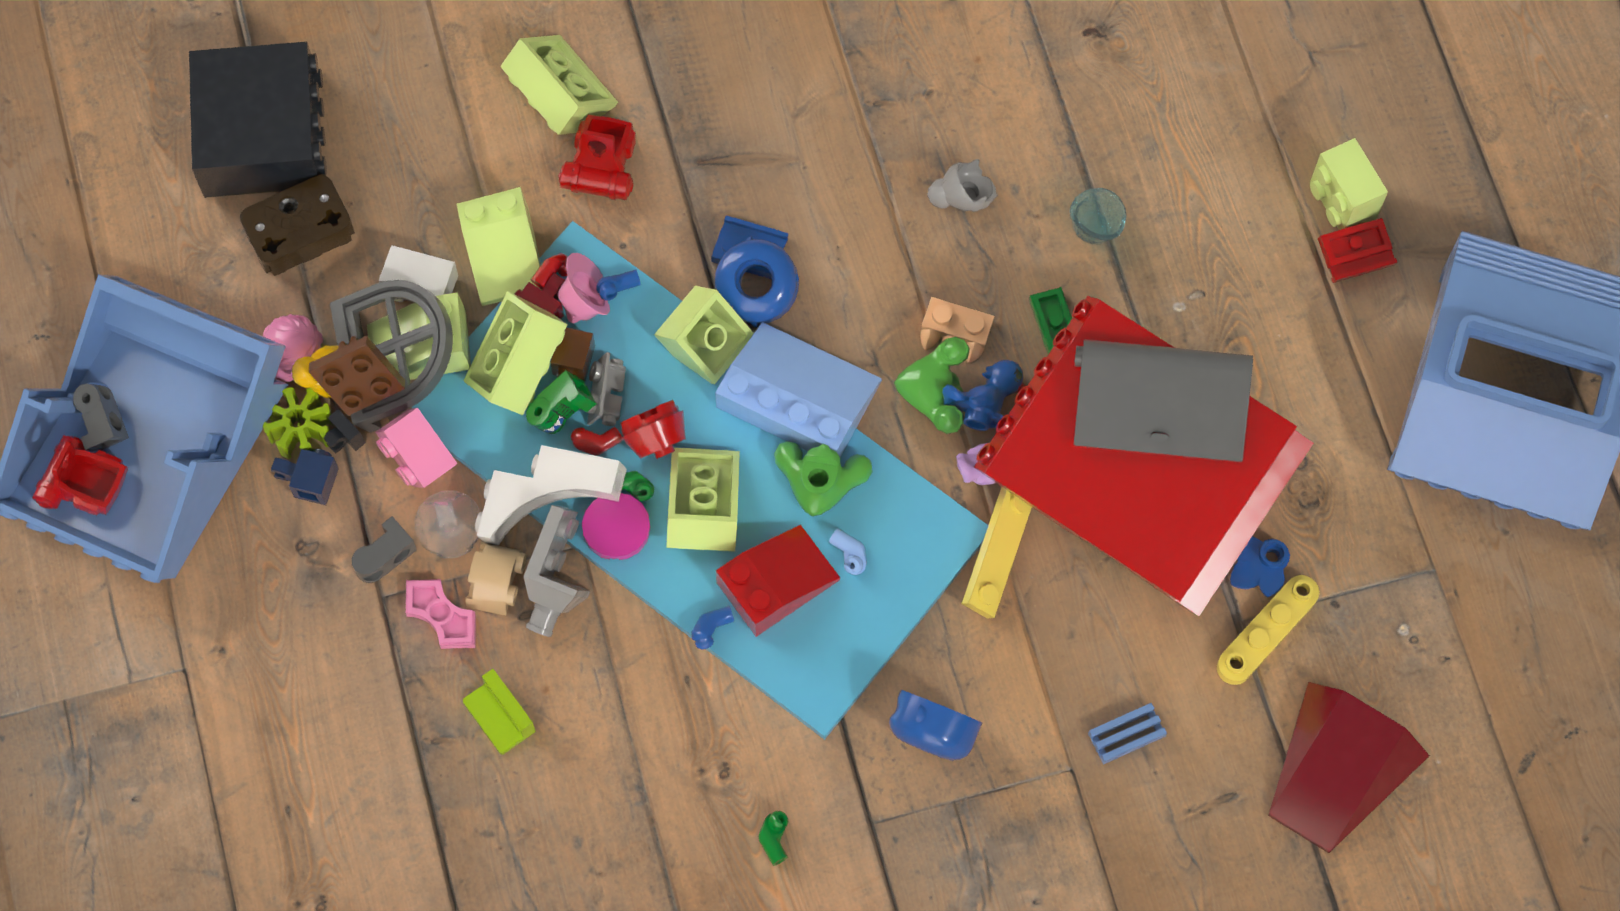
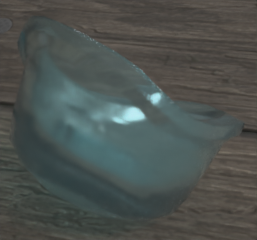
[1069,188,1127,245]

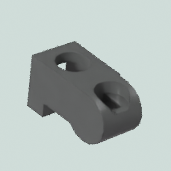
[73,383,129,451]
[352,516,417,583]

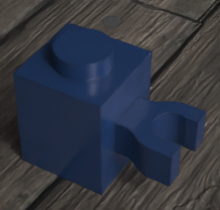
[271,449,339,506]

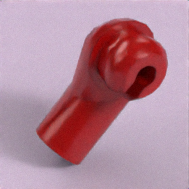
[571,426,623,456]

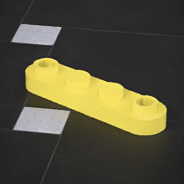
[1217,575,1319,685]

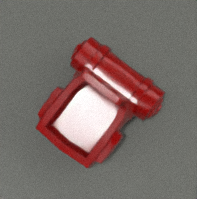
[558,114,636,200]
[32,435,128,516]

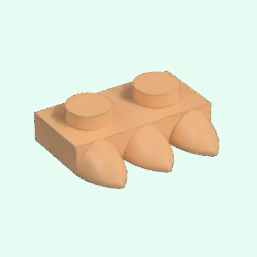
[920,297,995,364]

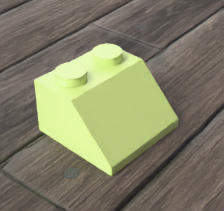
[654,286,754,384]

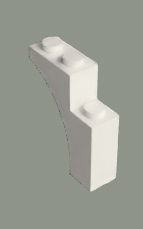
[475,445,627,546]

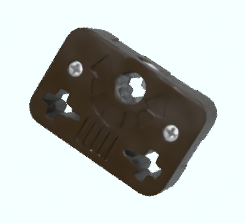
[240,175,355,276]

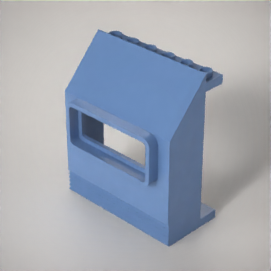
[1387,231,1620,530]

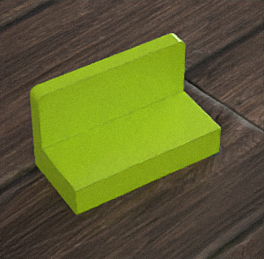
[463,669,536,755]

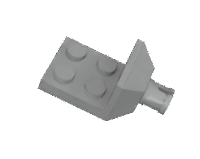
[523,505,590,637]

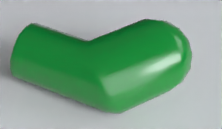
[622,471,654,501]
[758,811,788,866]

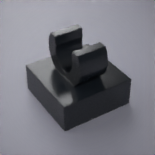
[323,409,366,454]

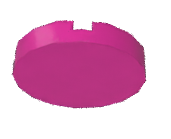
[582,493,650,560]

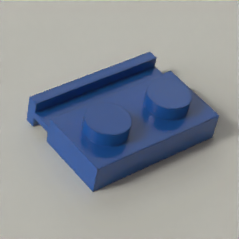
[711,215,788,279]

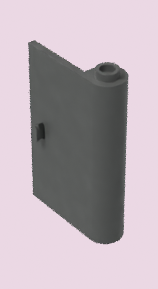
[1074,339,1253,462]

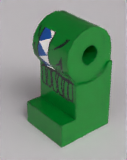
[526,370,597,434]

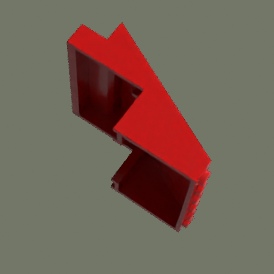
[974,296,1314,616]

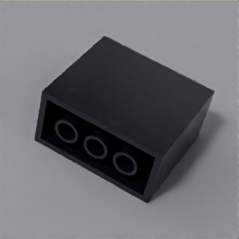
[189,41,327,198]

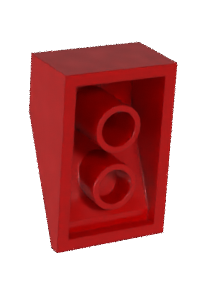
[715,525,840,637]

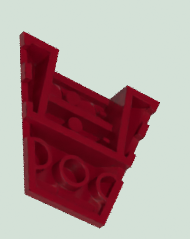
[1268,682,1430,853]

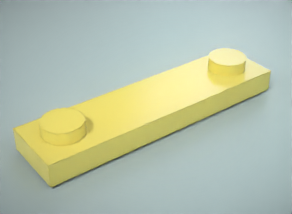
[962,487,1032,619]

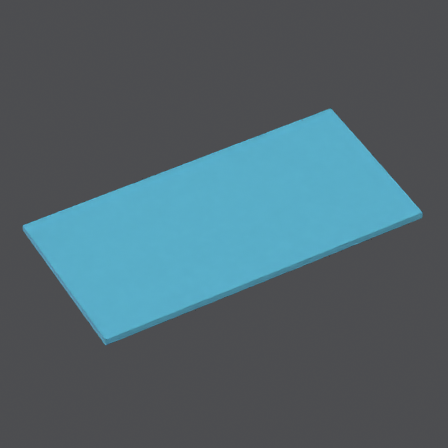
[412,221,988,740]

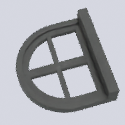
[330,280,453,433]

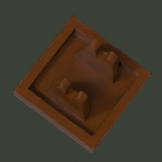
[309,335,405,416]

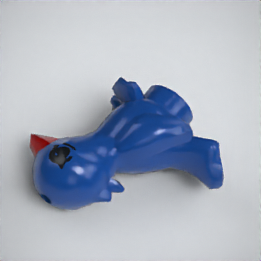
[943,360,1026,431]

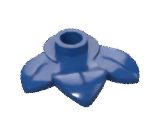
[1230,536,1290,597]

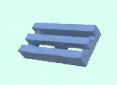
[1088,703,1167,765]

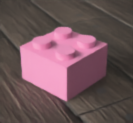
[375,408,458,488]

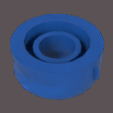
[714,236,799,328]
[889,690,982,761]

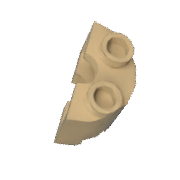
[465,542,526,616]

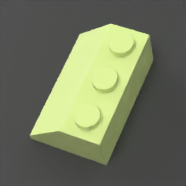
[500,35,618,135]
[463,291,568,415]

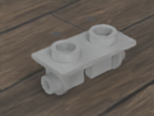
[587,352,626,426]

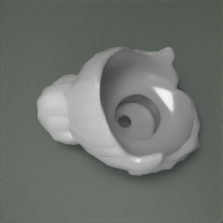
[927,159,998,212]

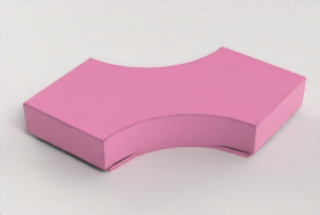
[406,579,476,649]

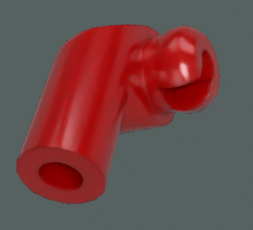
[531,253,568,290]

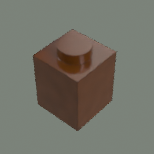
[550,327,595,382]

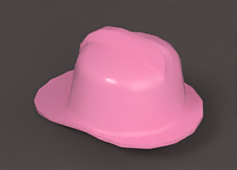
[558,253,610,324]

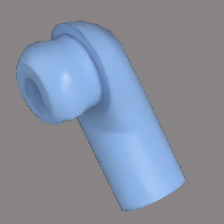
[829,528,867,575]

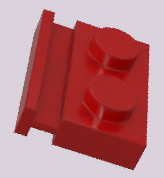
[1318,218,1398,283]

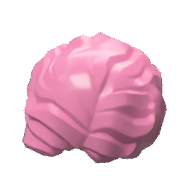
[263,314,324,382]

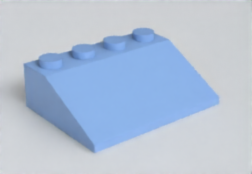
[715,322,882,457]

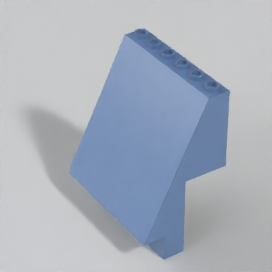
[0,274,289,583]

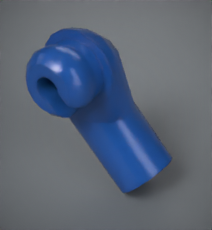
[596,270,641,301]
[691,605,734,650]

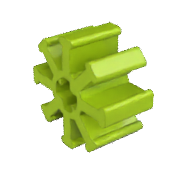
[263,387,332,459]

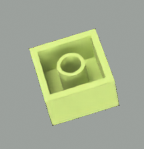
[1310,138,1388,230]

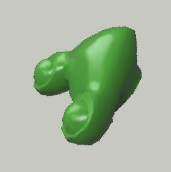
[894,337,970,434]
[774,441,873,517]

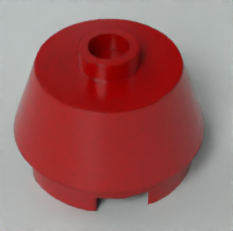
[620,400,686,459]

